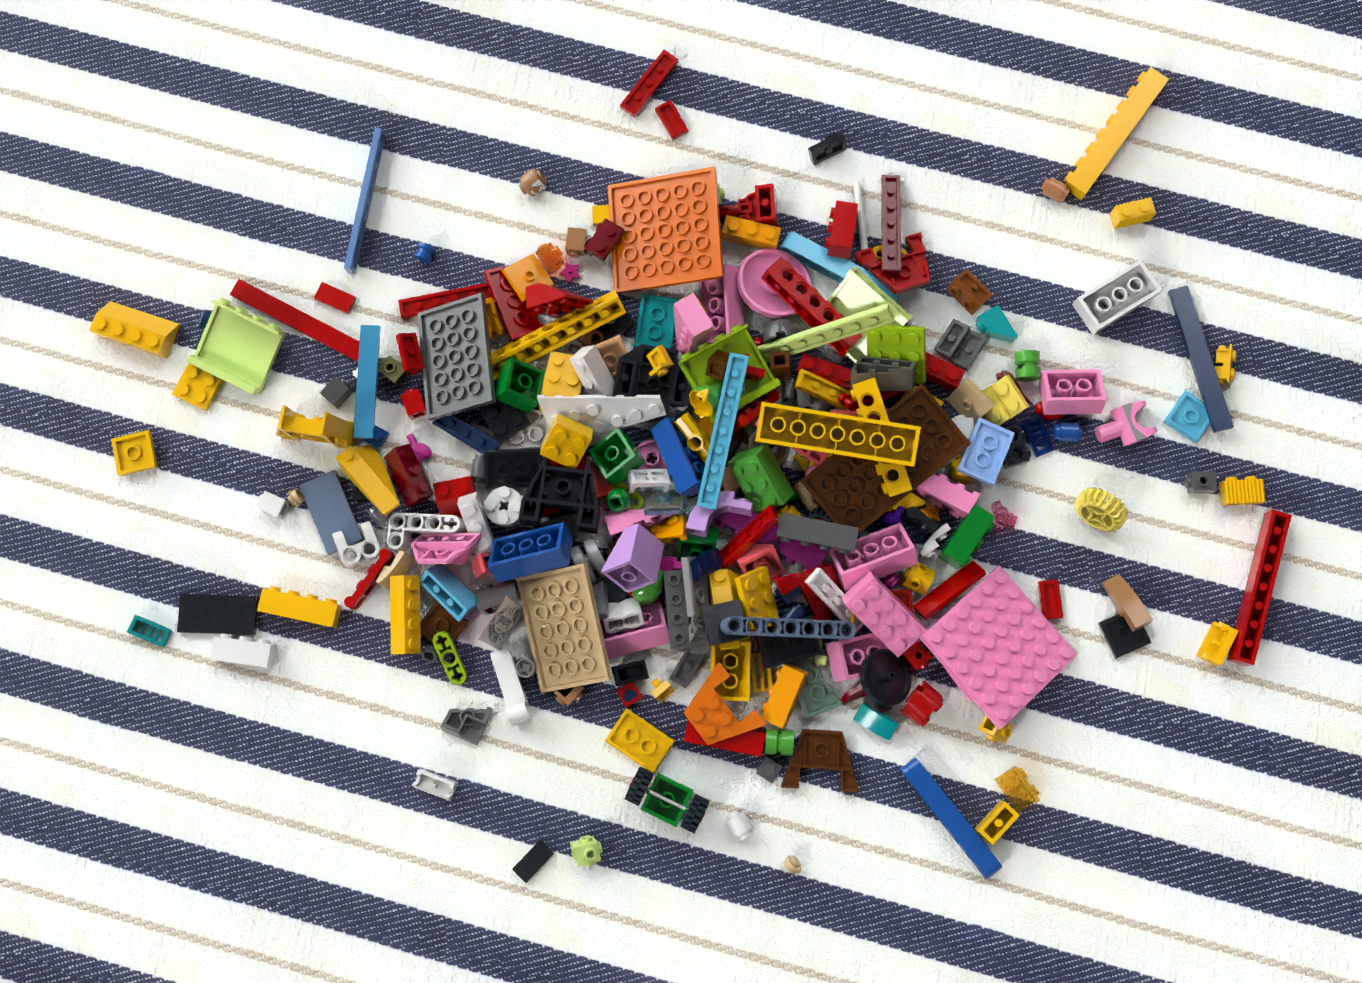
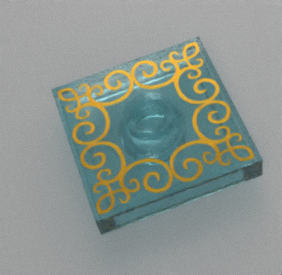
[644,490,683,515]

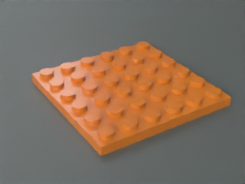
[608,166,724,294]

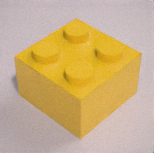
[540,413,593,469]

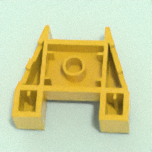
[276,405,357,449]

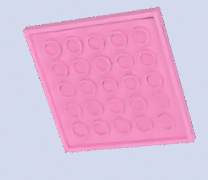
[919,565,1078,730]

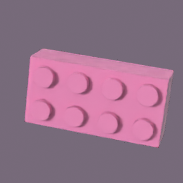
[829,522,918,591]
[842,571,927,657]

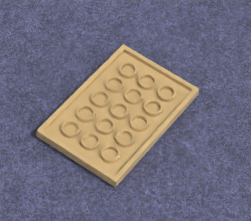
[516,563,613,693]

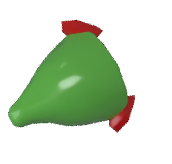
[629,570,663,605]

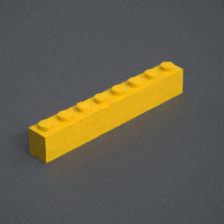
[1064,67,1169,200]

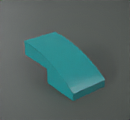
[853,702,899,740]

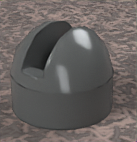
[422,645,438,662]

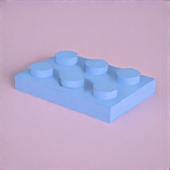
[956,417,1015,486]

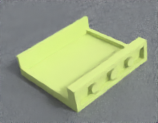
[825,267,913,365]
[186,298,286,394]

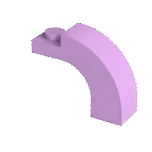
[686,491,754,537]

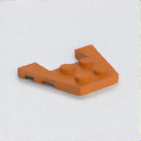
[684,662,766,745]

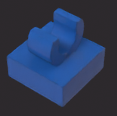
[363,425,390,450]

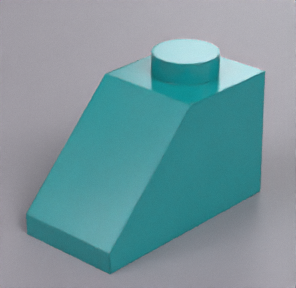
[976,305,1018,343]

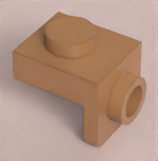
[554,686,586,706]

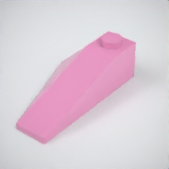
[604,508,685,540]

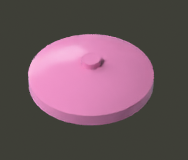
[737,248,811,319]

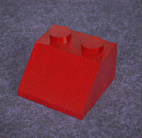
[433,476,476,519]

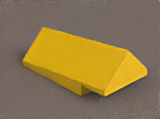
[710,636,751,701]

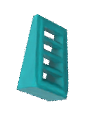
[127,615,172,648]

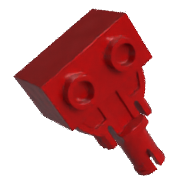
[720,183,778,227]

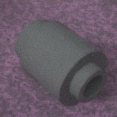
[470,455,485,484]

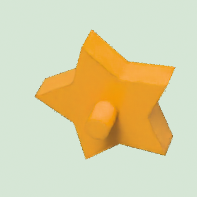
[919,502,940,522]

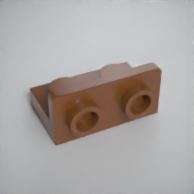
[946,269,993,315]

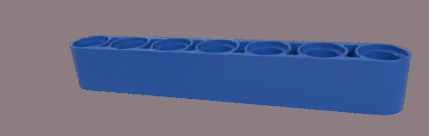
[900,757,1002,880]

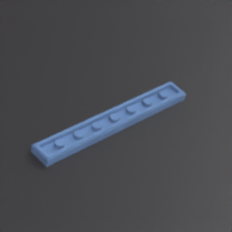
[344,127,386,274]

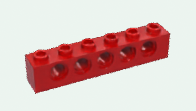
[761,257,863,357]

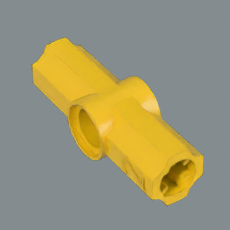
[674,412,710,464]

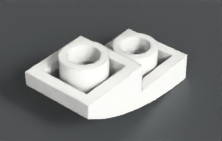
[918,523,951,558]

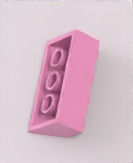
[699,264,744,344]
[600,601,669,659]

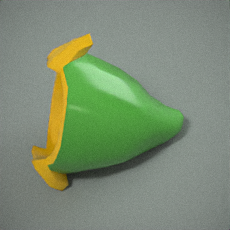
[689,383,723,419]

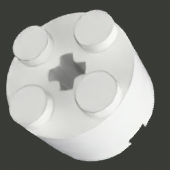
[484,486,522,528]

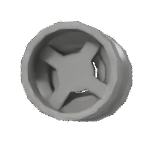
[515,658,536,678]

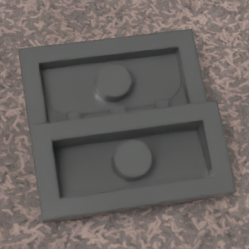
[934,318,987,371]

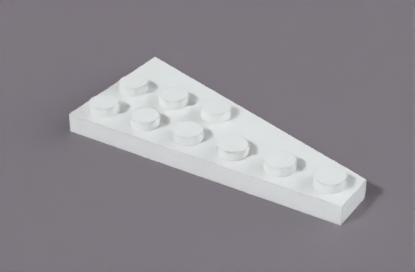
[537,395,666,437]

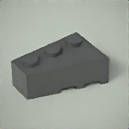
[850,356,917,391]

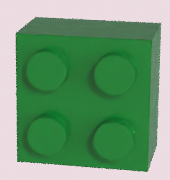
[495,357,545,413]
[589,427,646,486]

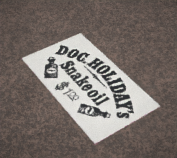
[478,596,524,650]

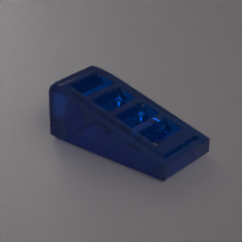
[1020,414,1054,458]
[690,548,723,581]

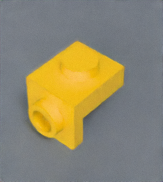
[646,345,674,377]

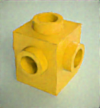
[903,563,936,596]
[978,715,1014,744]

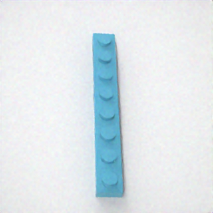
[696,352,749,510]

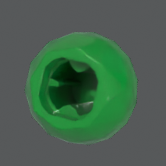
[606,488,631,513]

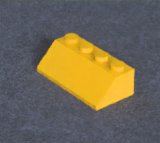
[89,301,180,359]

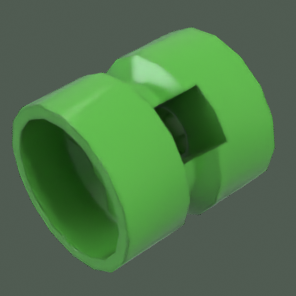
[1014,350,1041,382]
[765,728,794,756]

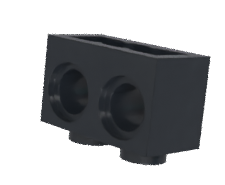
[1003,424,1031,470]

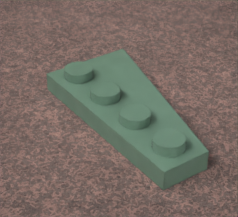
[789,657,843,719]

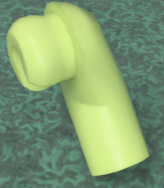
[812,640,827,666]

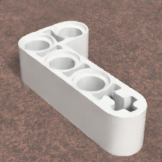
[387,513,466,551]
[490,647,533,725]

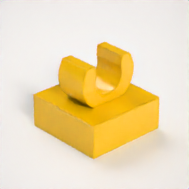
[651,678,675,703]

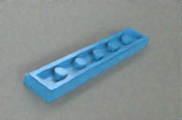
[353,325,381,439]

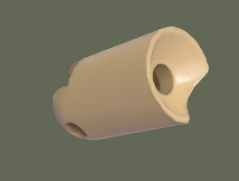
[792,481,820,512]

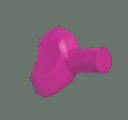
[406,433,432,463]

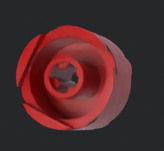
[899,680,943,727]

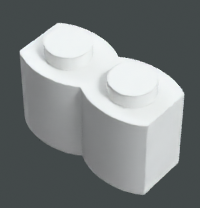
[603,598,644,633]

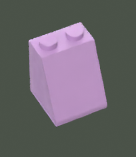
[601,523,664,593]

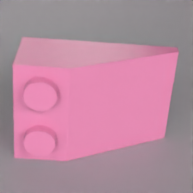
[825,633,890,682]

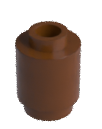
[579,329,603,346]

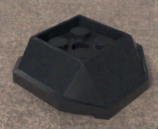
[612,344,692,424]

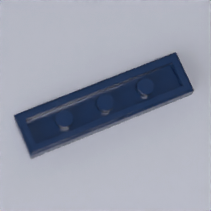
[432,414,503,455]

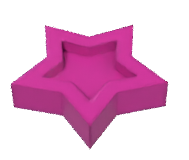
[559,262,580,284]

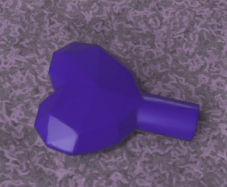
[880,506,904,527]

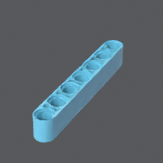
[780,231,902,303]

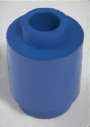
[1052,422,1082,442]

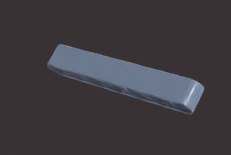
[720,616,856,639]

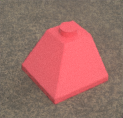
[736,543,786,581]

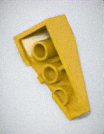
[335,446,400,516]
[707,569,741,650]

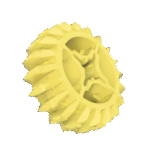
[1074,487,1128,533]

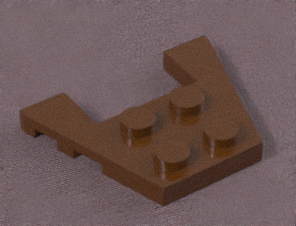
[781,729,859,793]

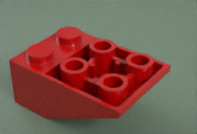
[526,283,594,317]

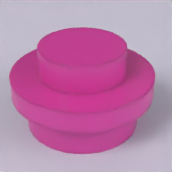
[882,573,900,590]

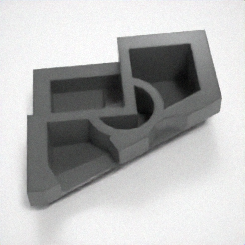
[441,707,493,746]

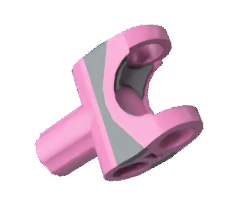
[1095,401,1158,447]

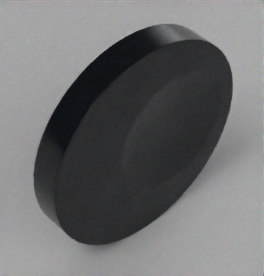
[860,649,911,707]

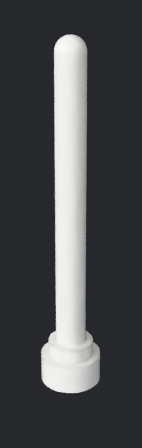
[853,181,868,268]

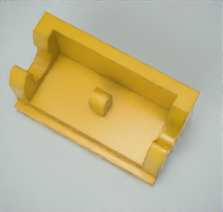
[1196,621,1239,666]

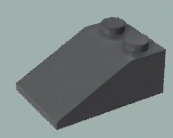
[477,580,521,615]

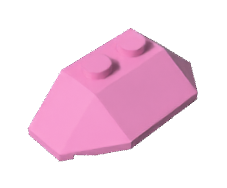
[411,533,482,565]

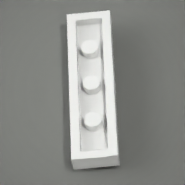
[805,567,864,634]

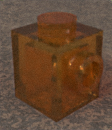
[535,242,565,275]

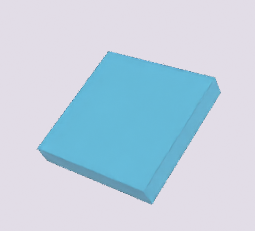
[1163,390,1210,443]

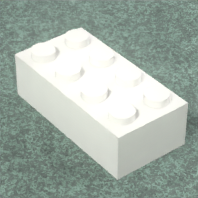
[1072,259,1162,335]

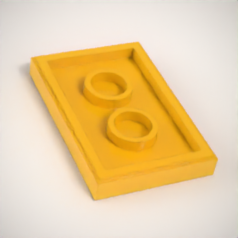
[605,708,675,773]

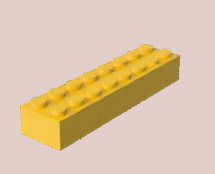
[755,402,921,467]

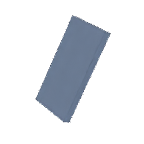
[299,470,364,555]

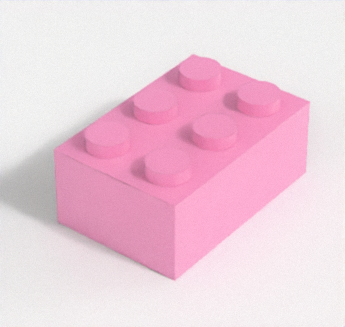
[1038,369,1107,415]

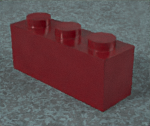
[384,444,434,508]

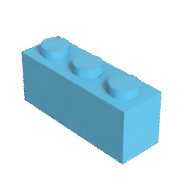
[420,564,477,622]

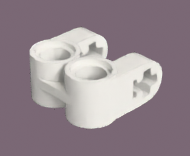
[332,521,379,567]

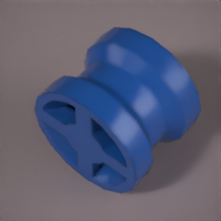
[414,242,436,264]

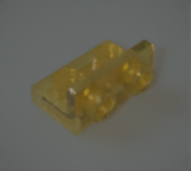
[994,766,1040,813]

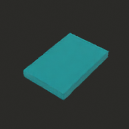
[633,293,679,349]

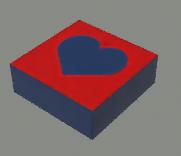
[616,682,643,708]

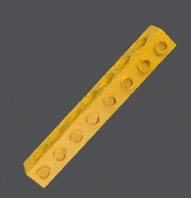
[491,290,626,380]

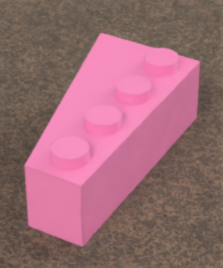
[674,293,714,355]
[914,473,980,519]

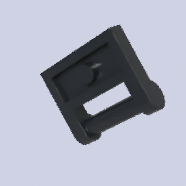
[902,506,940,537]

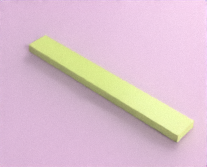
[757,303,895,363]

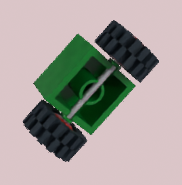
[624,767,710,834]

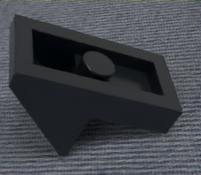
[611,659,649,687]

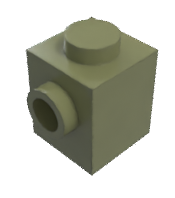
[378,355,410,387]

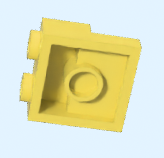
[982,374,1030,426]

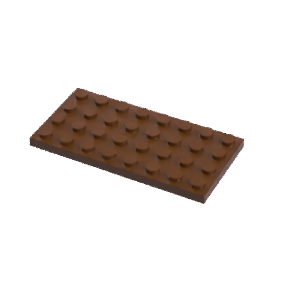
[800,384,971,534]

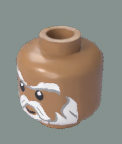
[519,169,547,197]

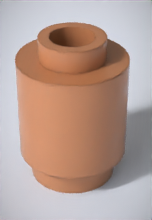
[1040,177,1070,202]

